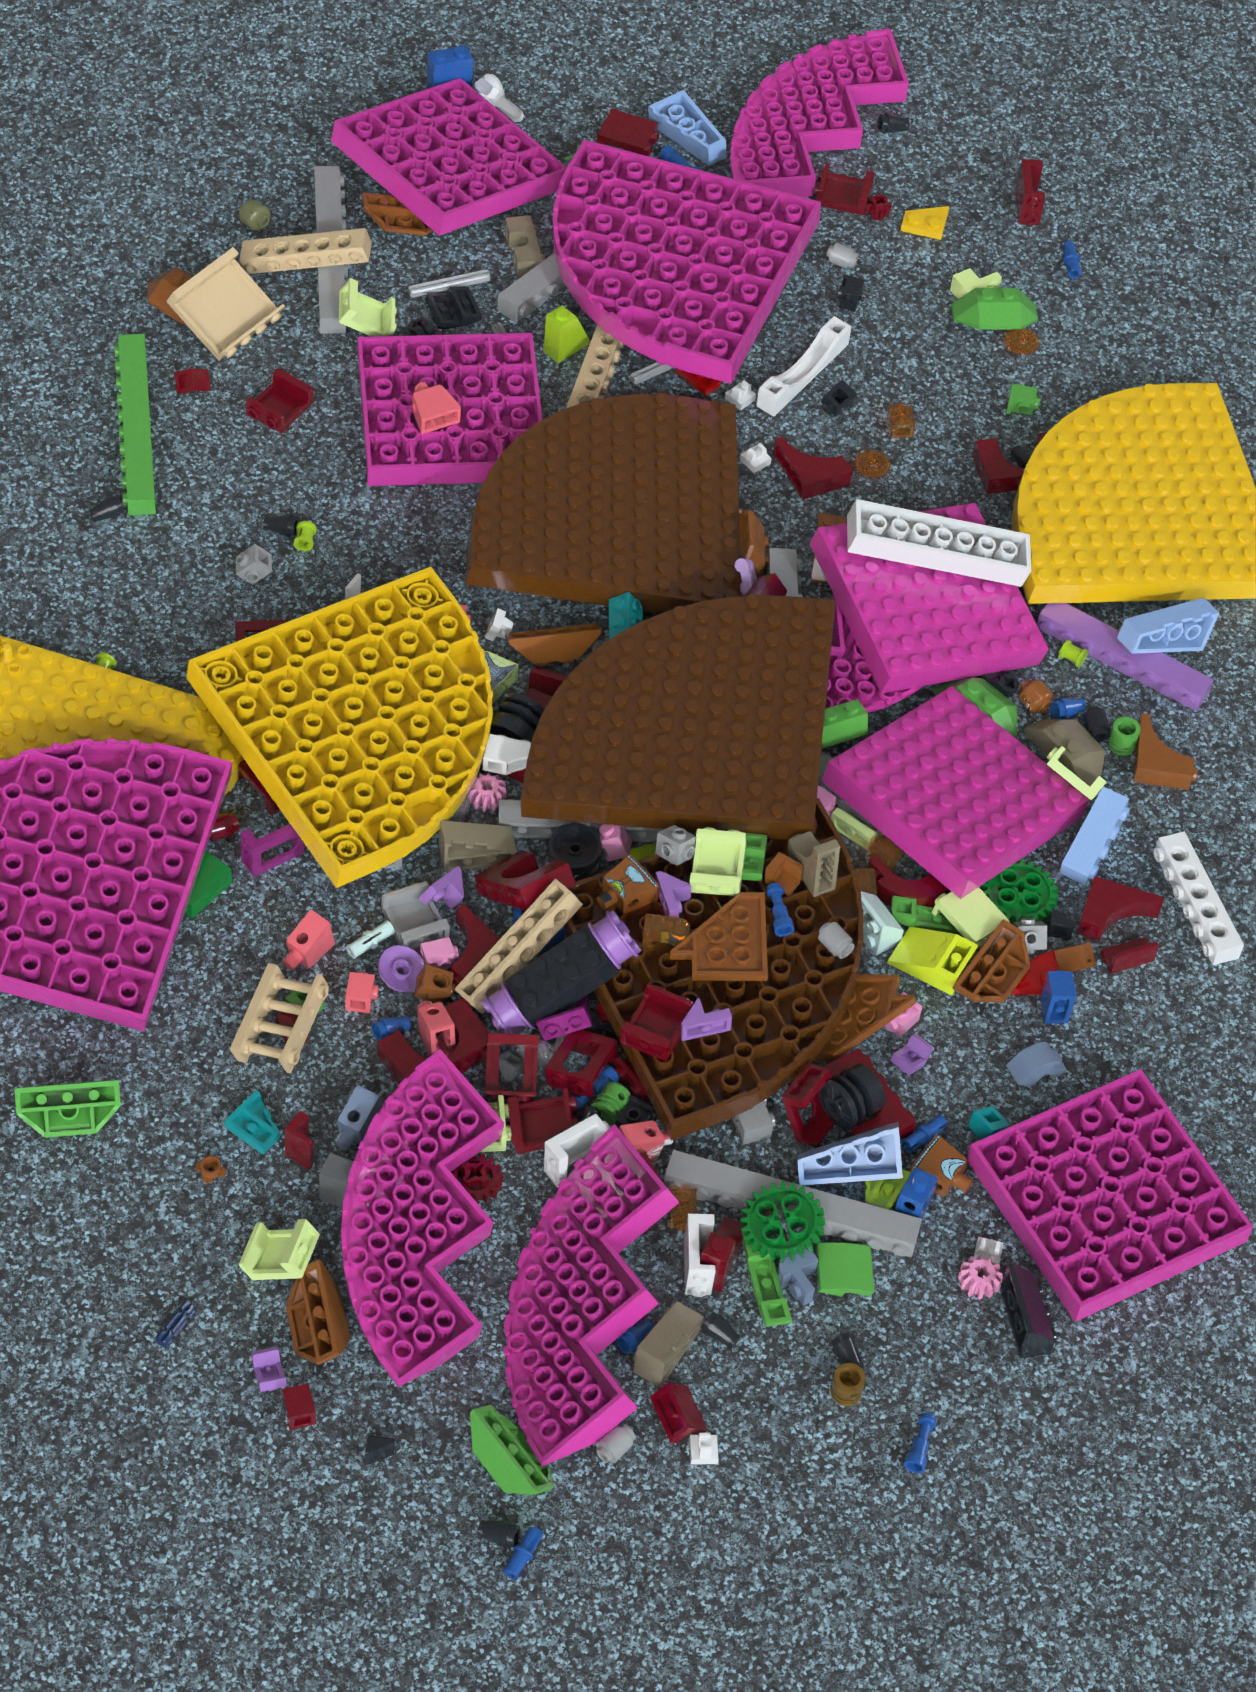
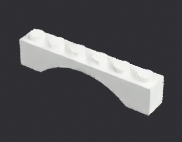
[757,316,852,416]
[483,734,531,775]

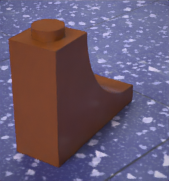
[1133,713,1198,790]

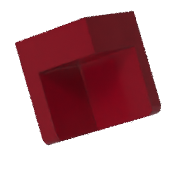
[174,368,211,395]
[282,1384,316,1430]

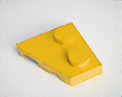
[901,206,949,240]

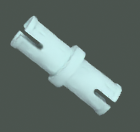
[346,920,395,959]

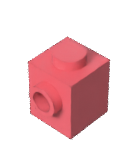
[345,972,379,1013]

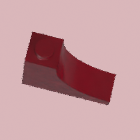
[773,437,853,500]
[1077,876,1164,941]
[451,904,500,988]
[700,1216,743,1293]

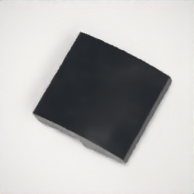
[425,287,482,329]

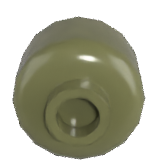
[239,199,271,231]

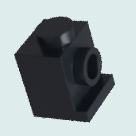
[837,274,865,312]
[821,379,858,417]
[615,1095,654,1129]

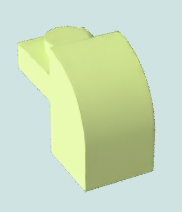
[950,268,1002,299]

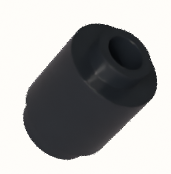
[1083,707,1110,743]

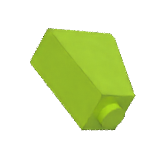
[543,305,590,364]

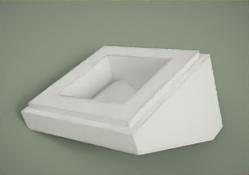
[345,573,361,599]

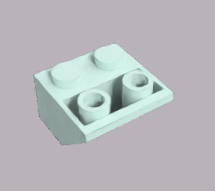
[861,891,904,956]

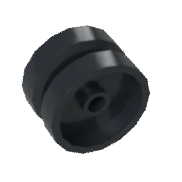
[548,823,602,882]

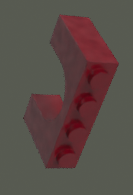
[972,432,1047,494]
[474,850,576,911]
[377,998,489,1085]
[822,1048,916,1142]

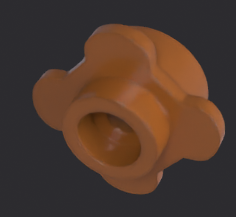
[196,1156,226,1183]

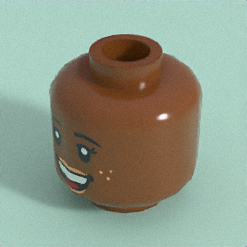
[1019,679,1053,714]

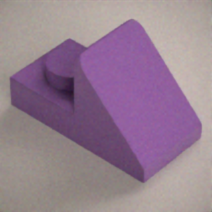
[419,866,464,909]
[655,871,691,925]
[681,998,732,1041]

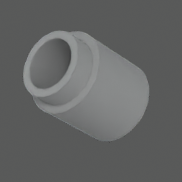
[826,242,859,269]
[818,922,854,959]
[596,1423,636,1463]

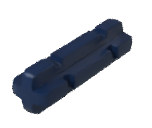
[155,1301,195,1348]

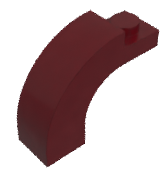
[866,856,951,907]

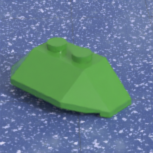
[951,287,1038,330]
[933,678,1017,738]
[14,1080,121,1138]
[470,1405,554,1495]

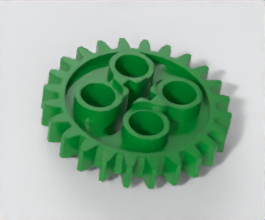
[980,859,1059,922]
[740,1181,825,1263]

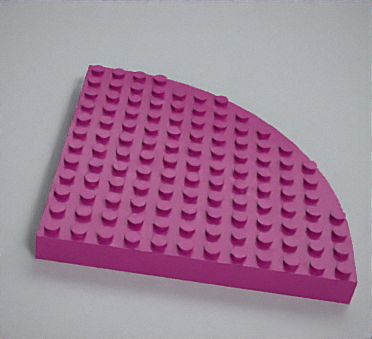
[553,140,821,384]
[0,738,232,1032]

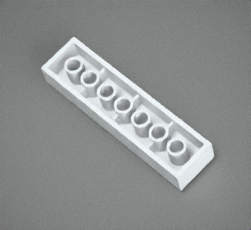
[847,499,1031,587]

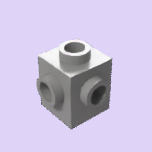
[236,544,272,585]
[655,825,696,865]
[1013,918,1047,954]

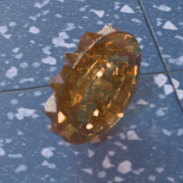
[1004,328,1039,356]
[855,450,890,480]

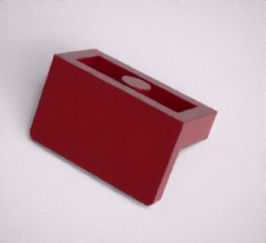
[528,666,568,696]
[1100,937,1159,974]
[285,1110,313,1170]
[650,1382,708,1444]

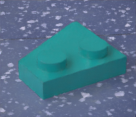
[224,1090,280,1155]

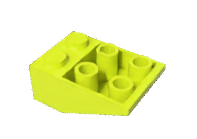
[887,927,978,996]

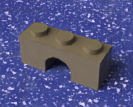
[505,215,545,278]

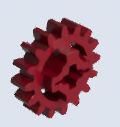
[451,1154,503,1205]

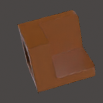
[765,852,804,895]
[1054,941,1096,972]

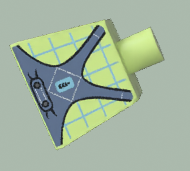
[484,651,518,704]

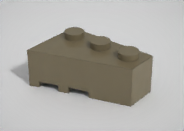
[439,821,516,872]
[632,1301,704,1388]

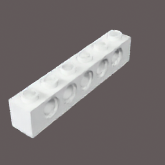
[1154,831,1244,965]

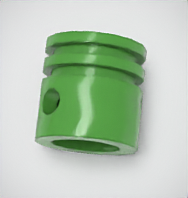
[1108,717,1141,756]
[591,1082,631,1125]

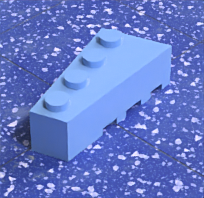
[648,90,727,166]
[1117,598,1219,654]
[1060,787,1130,886]
[798,1122,903,1185]

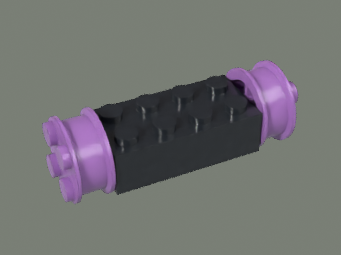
[481,910,642,1034]

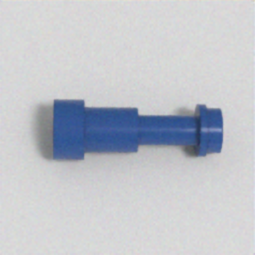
[659,145,701,170]
[766,883,794,937]
[574,1065,619,1113]
[904,1413,937,1473]

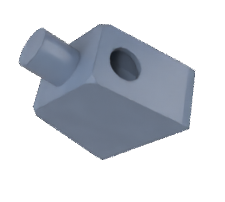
[335,1085,382,1150]

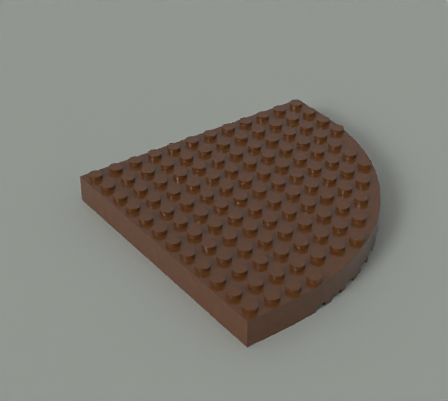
[465,393,741,614]
[521,594,835,840]
[563,798,864,1141]

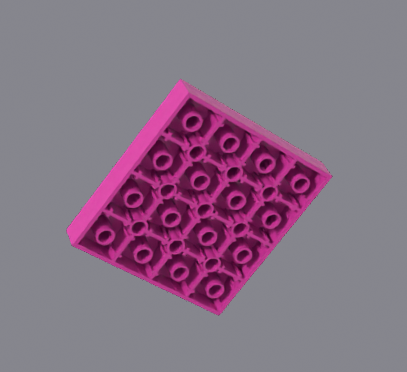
[331,78,567,236]
[357,333,543,486]
[810,503,1049,694]
[822,686,1090,899]
[967,1069,1253,1322]

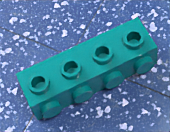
[609,592,643,640]

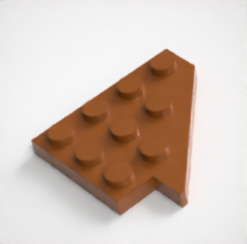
[670,892,768,981]
[814,974,916,1061]

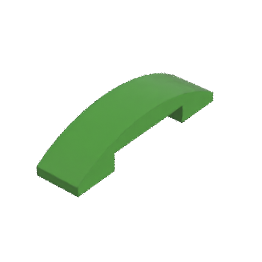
[891,896,961,935]
[743,1235,792,1327]

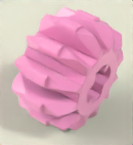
[467,772,507,813]
[958,1254,1003,1300]

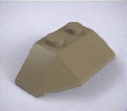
[1024,719,1105,786]

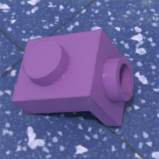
[890,1034,933,1075]
[252,1347,287,1392]

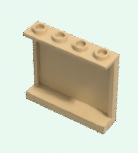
[166,247,285,361]

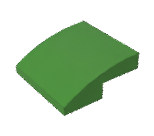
[742,833,768,881]
[815,1243,874,1297]

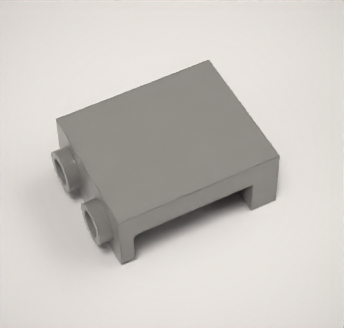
[381,881,450,951]

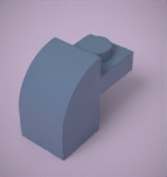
[1006,1042,1067,1086]
[777,1249,818,1306]

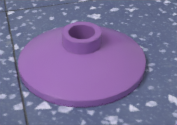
[378,945,425,992]

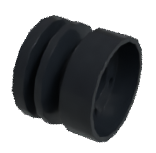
[489,693,545,742]
[818,1063,886,1130]

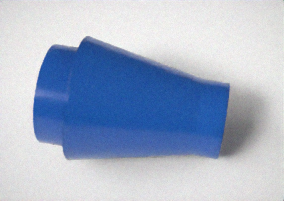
[1050,698,1086,719]
[372,1015,411,1041]
[616,1319,654,1354]

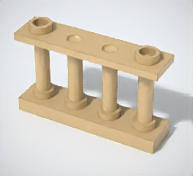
[230,963,329,1073]

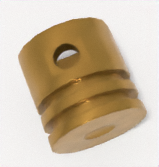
[830,1363,866,1406]

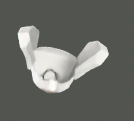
[473,74,524,122]

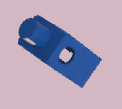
[895,1168,938,1219]

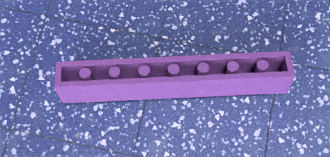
[1037,603,1214,711]

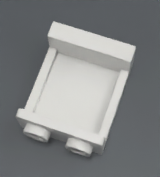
[544,1114,610,1188]
[684,1214,715,1297]

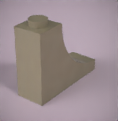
[787,831,840,897]

